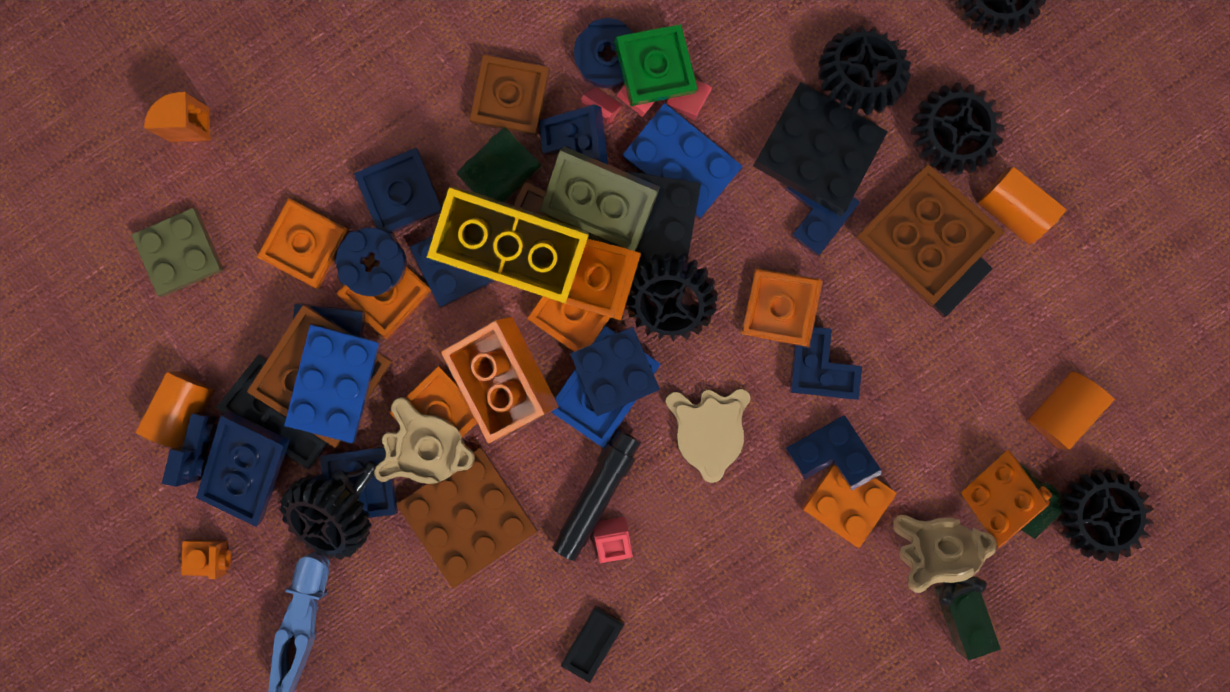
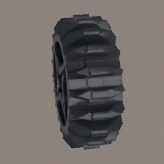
[955,0,1046,38]
[818,25,911,116]
[910,83,1005,176]
[626,252,718,342]
[1056,469,1154,561]
[279,474,372,560]

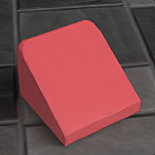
[666,80,713,121]
[581,87,622,125]
[594,517,633,563]

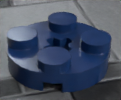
[574,18,633,88]
[336,228,407,296]

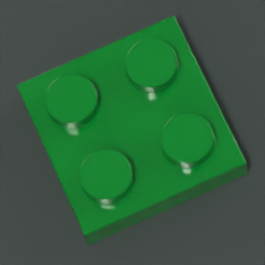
[614,24,698,107]

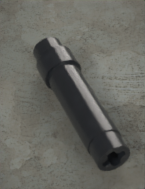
[552,429,641,561]

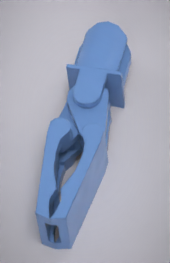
[268,552,330,692]

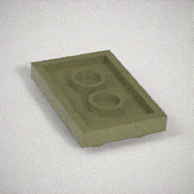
[540,146,660,251]

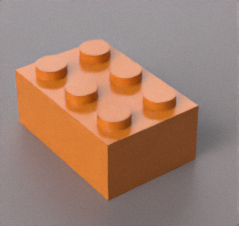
[441,317,559,444]

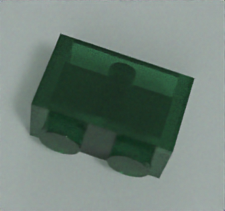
[934,583,1001,661]

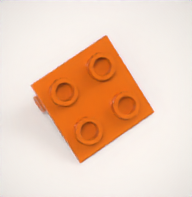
[961,450,1052,548]

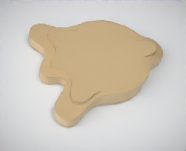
[665,389,750,483]
[374,397,475,484]
[893,515,997,593]

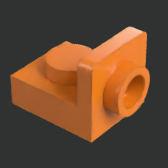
[181,539,231,579]

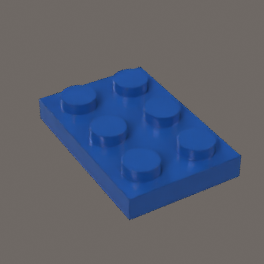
[622,103,743,220]
[284,324,381,443]
[551,326,661,448]

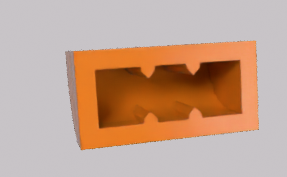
[144,92,210,142]
[978,167,1067,245]
[1027,371,1115,450]
[135,372,215,448]

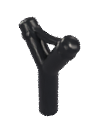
[332,461,377,501]
[939,576,987,606]

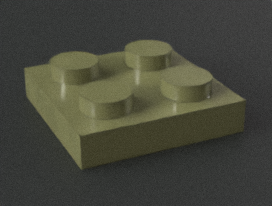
[132,208,224,297]

